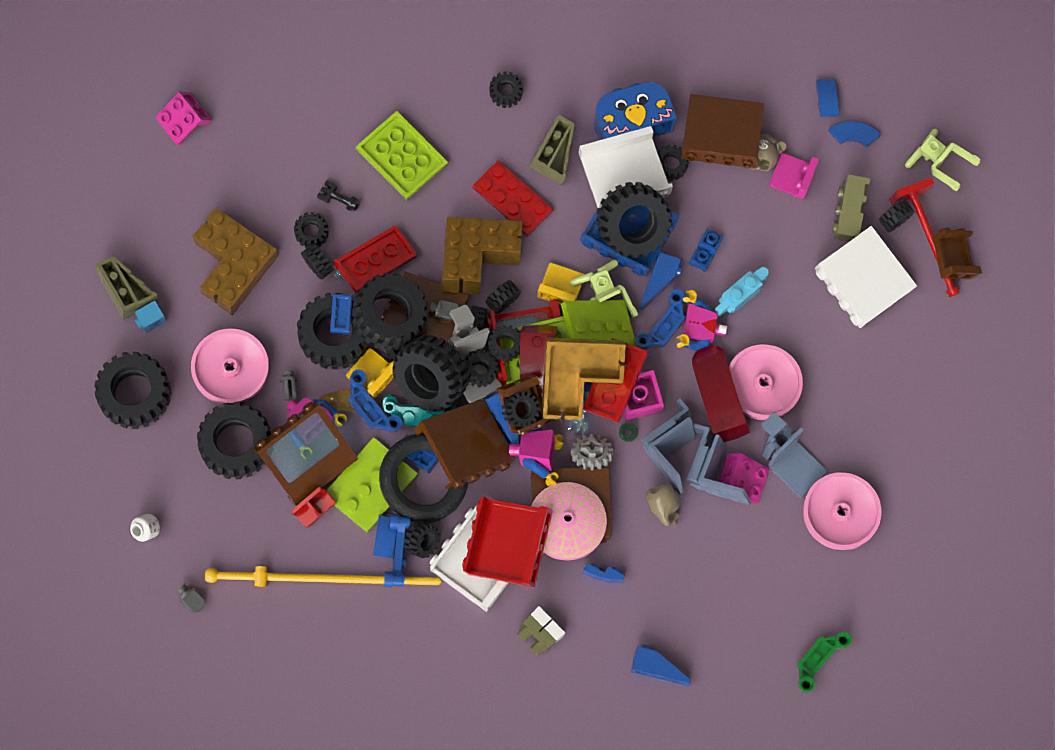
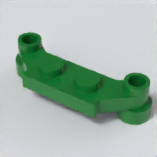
[796,632,852,693]

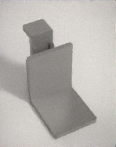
[448,305,502,403]

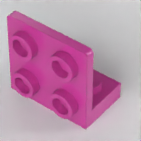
[156,92,212,144]
[769,153,819,199]
[718,453,769,504]

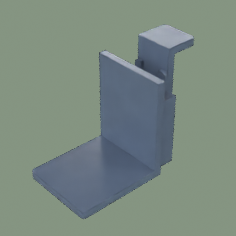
[641,398,695,494]
[761,412,827,497]
[687,424,751,505]

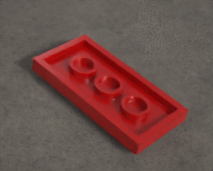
[472,161,553,237]
[334,225,418,294]
[583,338,648,423]

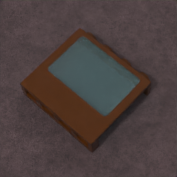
[252,401,358,506]

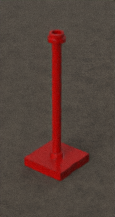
[889,177,960,297]

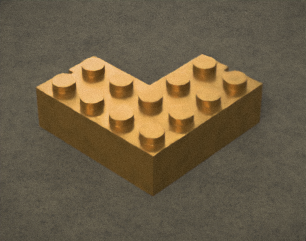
[192,207,278,315]
[442,216,522,294]
[542,338,626,420]

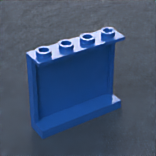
[580,205,680,277]

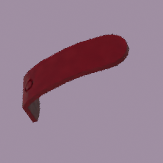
[520,325,557,424]
[692,345,750,442]

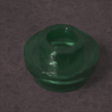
[619,423,638,442]

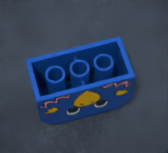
[594,82,677,140]

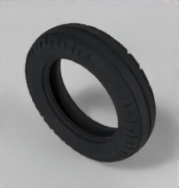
[379,433,468,523]

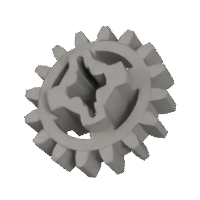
[571,434,613,470]

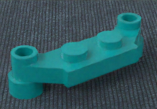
[382,394,456,426]

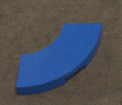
[828,121,881,147]

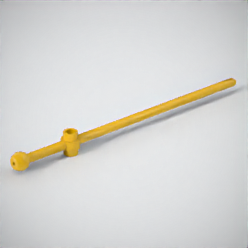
[205,566,442,587]

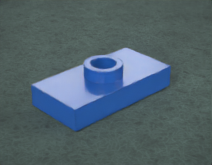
[330,294,352,334]

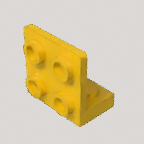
[537,263,585,305]
[346,348,395,400]

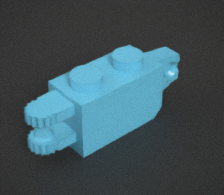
[714,267,769,317]

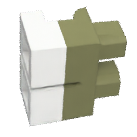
[517,606,565,655]

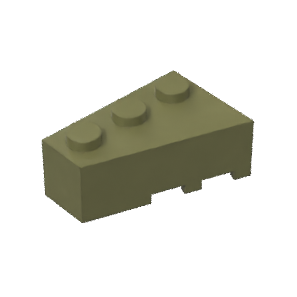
[529,114,574,185]
[832,174,870,242]
[96,256,158,320]

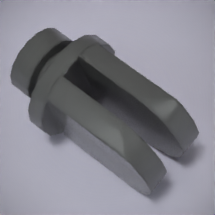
[429,300,458,321]
[280,371,297,400]
[176,584,205,613]

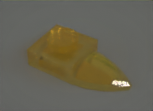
[319,389,356,412]

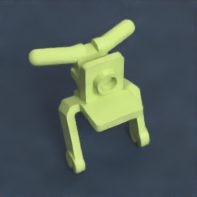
[905,129,980,191]
[570,260,638,317]

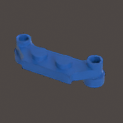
[635,289,686,350]
[347,370,402,433]
[384,513,410,588]

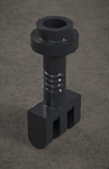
[317,181,360,211]

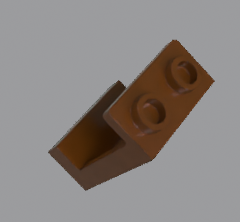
[932,228,982,280]
[496,375,551,435]

